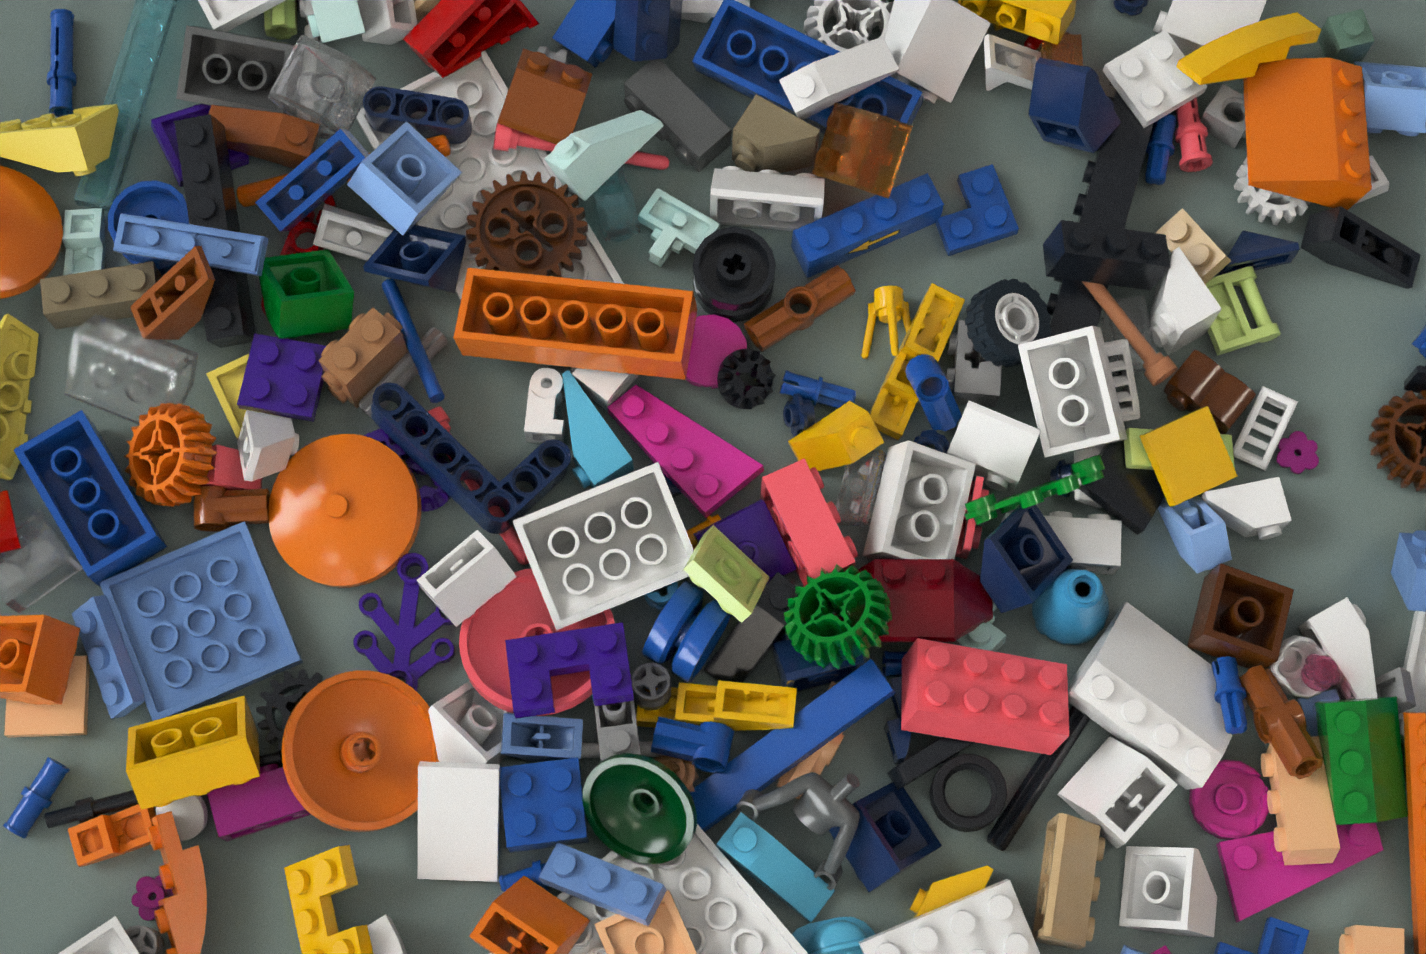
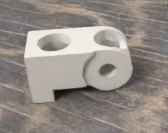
[524,368,565,443]

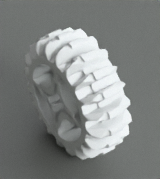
[804,0,894,52]

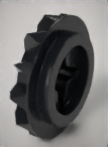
[717,349,776,409]

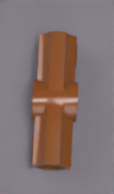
[744,265,856,352]
[1239,665,1323,779]

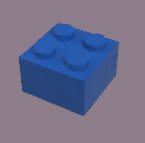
[500,757,589,853]

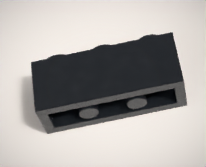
[1043,220,1170,290]

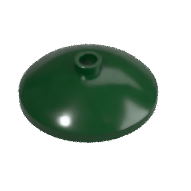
[582,753,697,864]

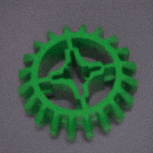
[784,564,892,670]

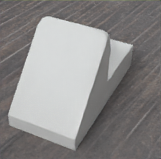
[984,34,1041,91]

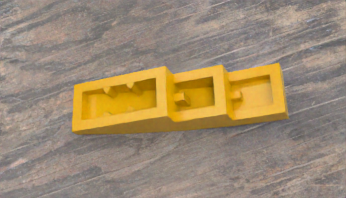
[1176,12,1321,85]
[869,283,965,440]
[636,680,797,731]

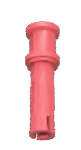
[1175,97,1213,172]

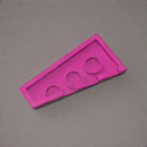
[607,385,764,518]
[1216,822,1383,922]

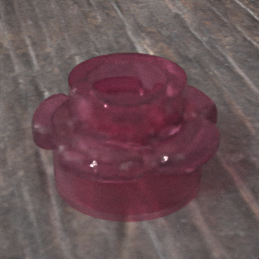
[1301,654,1340,692]

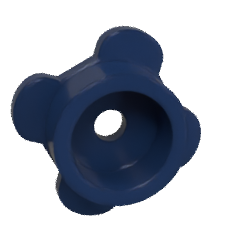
[783,393,815,437]

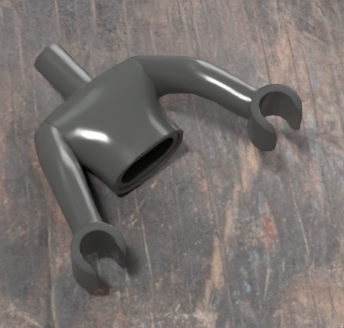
[736,772,860,890]

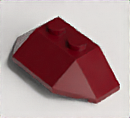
[835,559,993,642]

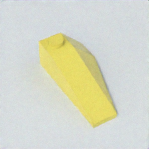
[0,104,119,176]
[0,314,39,481]

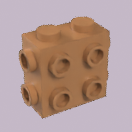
[318,307,408,408]

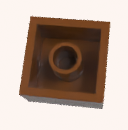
[1187,563,1294,669]

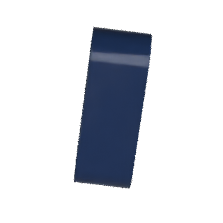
[363,86,472,144]

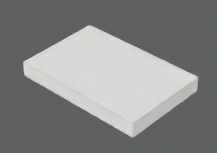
[417,761,500,882]

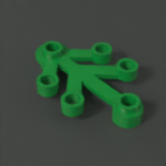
[964,454,1105,525]

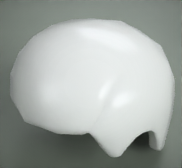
[1269,635,1331,699]

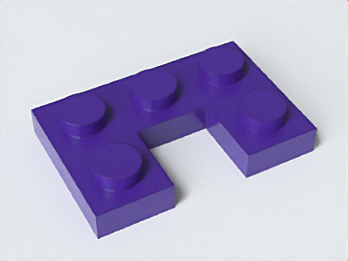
[505,622,634,719]

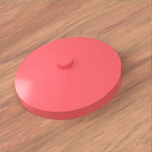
[459,568,615,716]

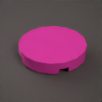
[686,314,747,389]
[1189,760,1269,840]

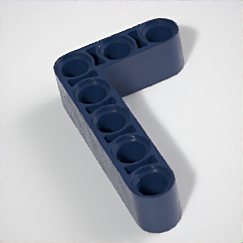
[371,382,571,534]

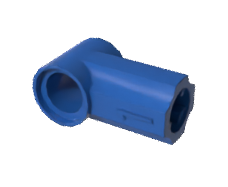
[905,354,962,432]
[651,717,734,773]

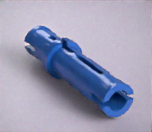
[46,9,77,117]

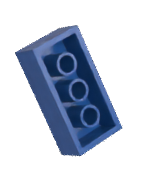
[14,410,167,587]

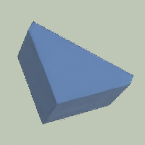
[501,713,583,762]

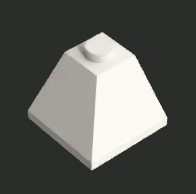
[428,681,514,764]
[1119,846,1217,937]

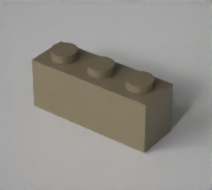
[40,261,162,329]

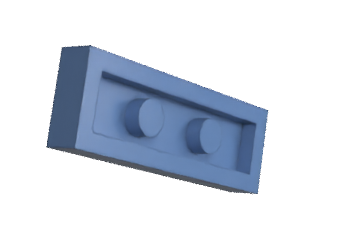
[71,595,146,719]
[539,842,666,926]

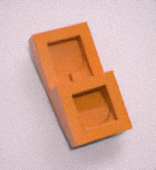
[68,804,156,867]

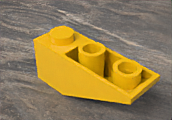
[958,0,1077,45]

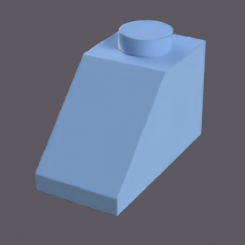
[1158,495,1232,574]

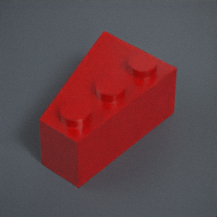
[403,0,539,78]

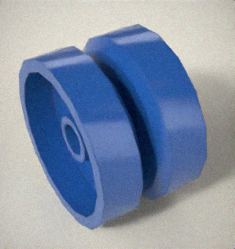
[108,180,189,275]
[642,581,732,683]

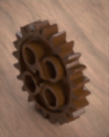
[466,171,588,277]

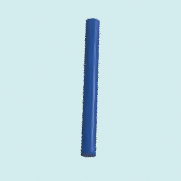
[381,279,445,403]

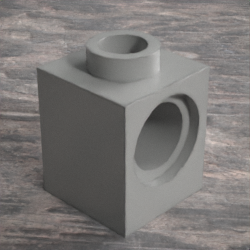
[1201,84,1246,149]

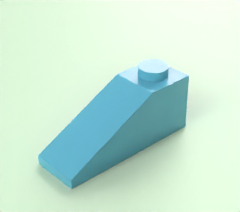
[562,370,634,489]
[716,812,835,923]

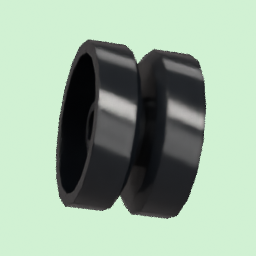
[693,227,776,322]

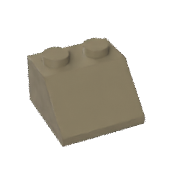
[732,94,820,173]

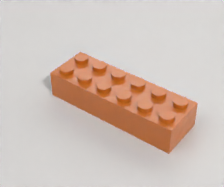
[453,268,697,380]

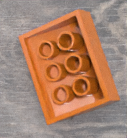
[1243,58,1372,210]

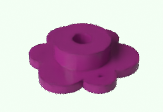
[1276,431,1319,474]
[131,875,173,921]

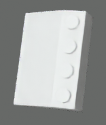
[512,462,694,630]
[1068,602,1247,790]

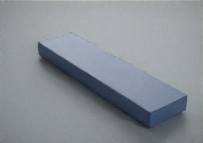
[113,213,269,276]

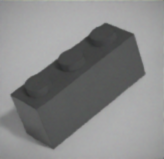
[624,59,731,172]

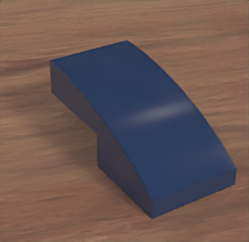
[884,676,911,765]

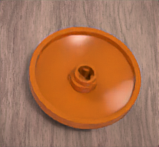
[0,165,63,299]
[268,434,422,588]
[281,670,440,832]

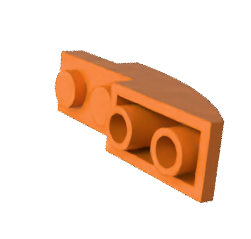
[147,811,207,954]

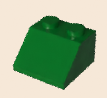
[259,249,354,339]

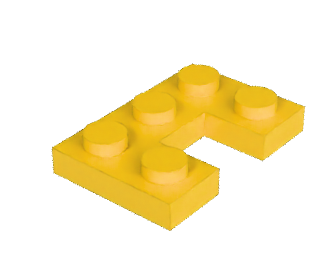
[284,845,373,954]

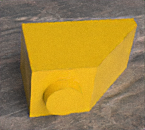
[788,401,884,471]
[909,865,994,918]

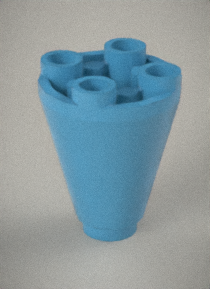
[1032,569,1109,645]

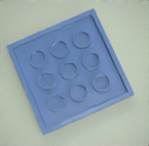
[99,521,303,721]

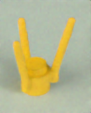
[861,285,912,359]

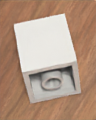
[885,0,991,104]

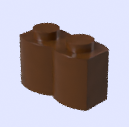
[1163,349,1256,434]

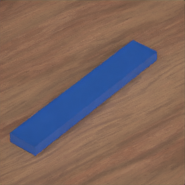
[690,659,896,832]

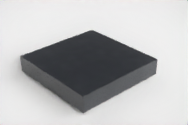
[1079,440,1165,535]

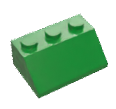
[1315,696,1408,825]

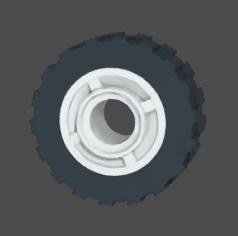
[965,279,1052,368]

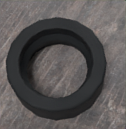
[929,754,1007,832]

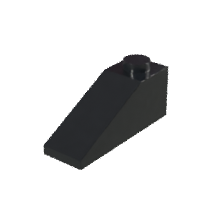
[1301,206,1420,289]
[704,572,798,683]

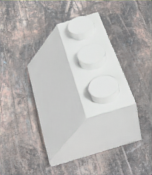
[710,166,825,231]
[1018,326,1128,458]
[863,440,976,560]

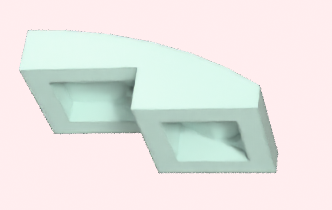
[62,208,105,275]

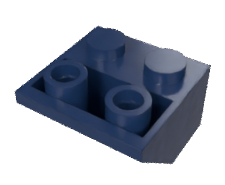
[1028,57,1121,153]

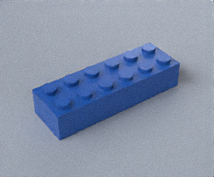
[692,0,923,167]

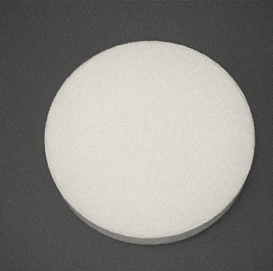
[156,795,208,841]

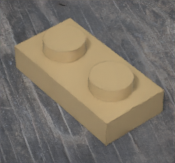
[1155,208,1231,284]

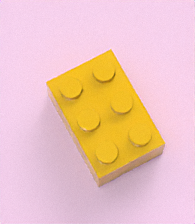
[126,695,260,810]

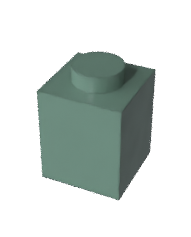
[1318,9,1375,63]

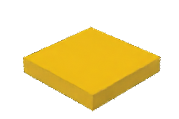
[1140,406,1238,507]

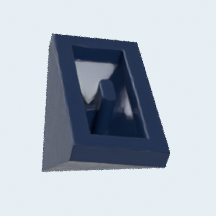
[1219,230,1300,275]

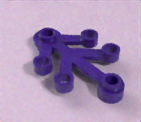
[353,553,455,691]

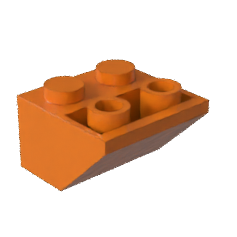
[469,876,590,954]

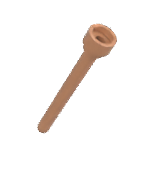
[1081,281,1178,386]

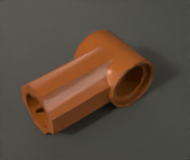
[194,486,270,532]

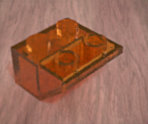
[812,102,913,199]

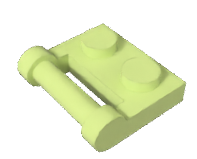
[1205,266,1281,356]

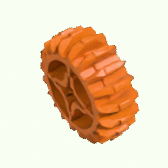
[123,403,217,507]

